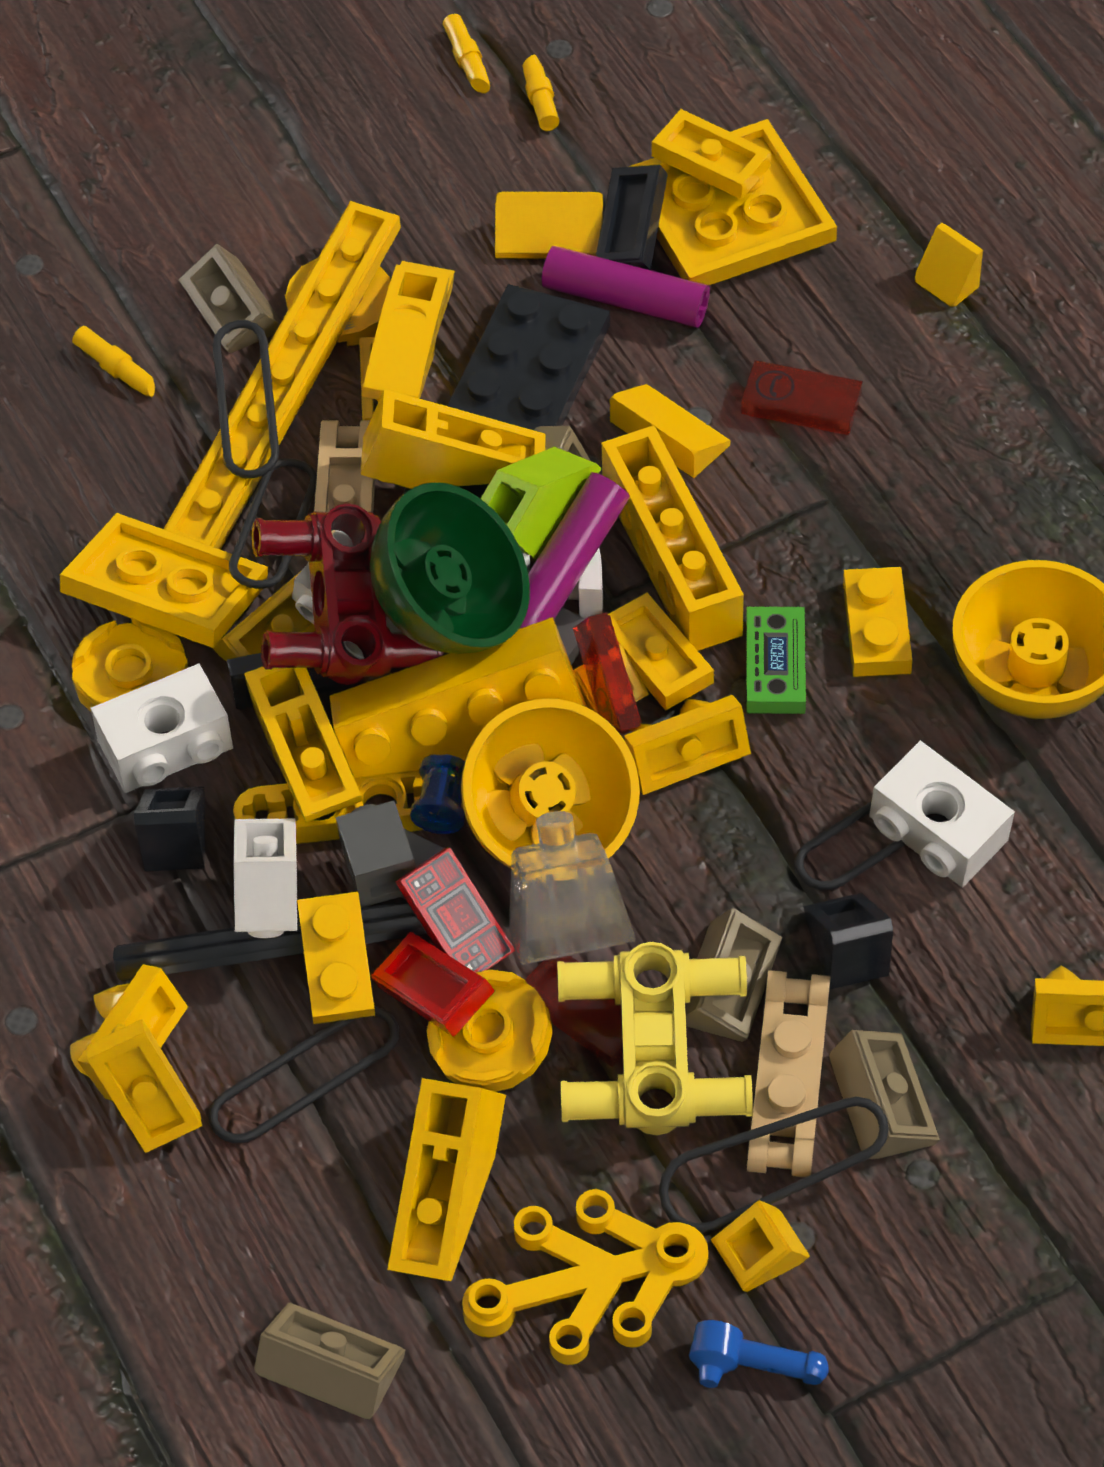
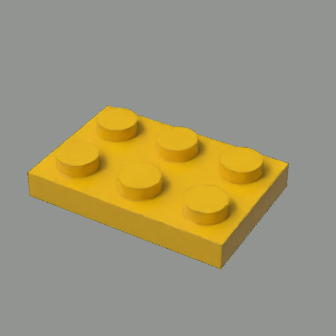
[60,513,268,648]

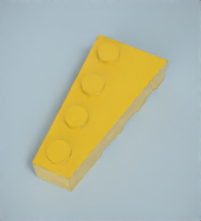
[330,617,588,778]

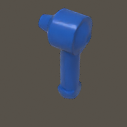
[689,1320,829,1388]

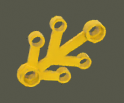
[462,1189,708,1365]

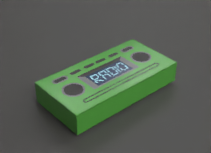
[746,607,806,714]

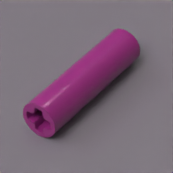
[542,246,710,328]
[519,472,630,629]

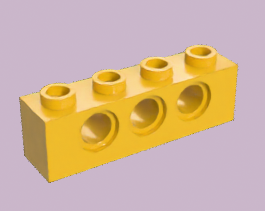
[601,425,744,651]

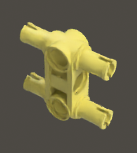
[557,942,753,1136]

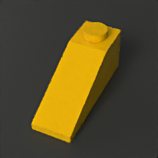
[360,389,546,489]
[244,666,363,822]
[387,1078,506,1281]

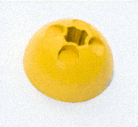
[953,560,1104,719]
[461,698,640,879]

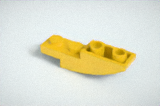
[362,261,455,402]

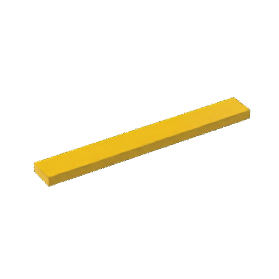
[164,201,401,550]

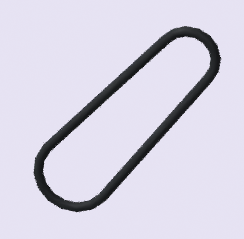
[658,1096,889,1233]

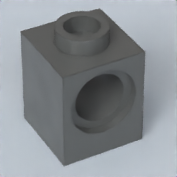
[336,800,416,908]

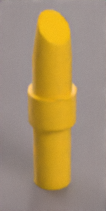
[442,14,490,93]
[522,54,559,131]
[72,326,155,397]

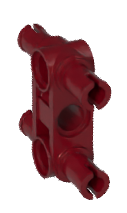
[252,503,444,685]

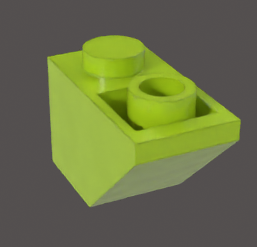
[481,446,602,563]

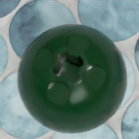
[370,483,530,654]

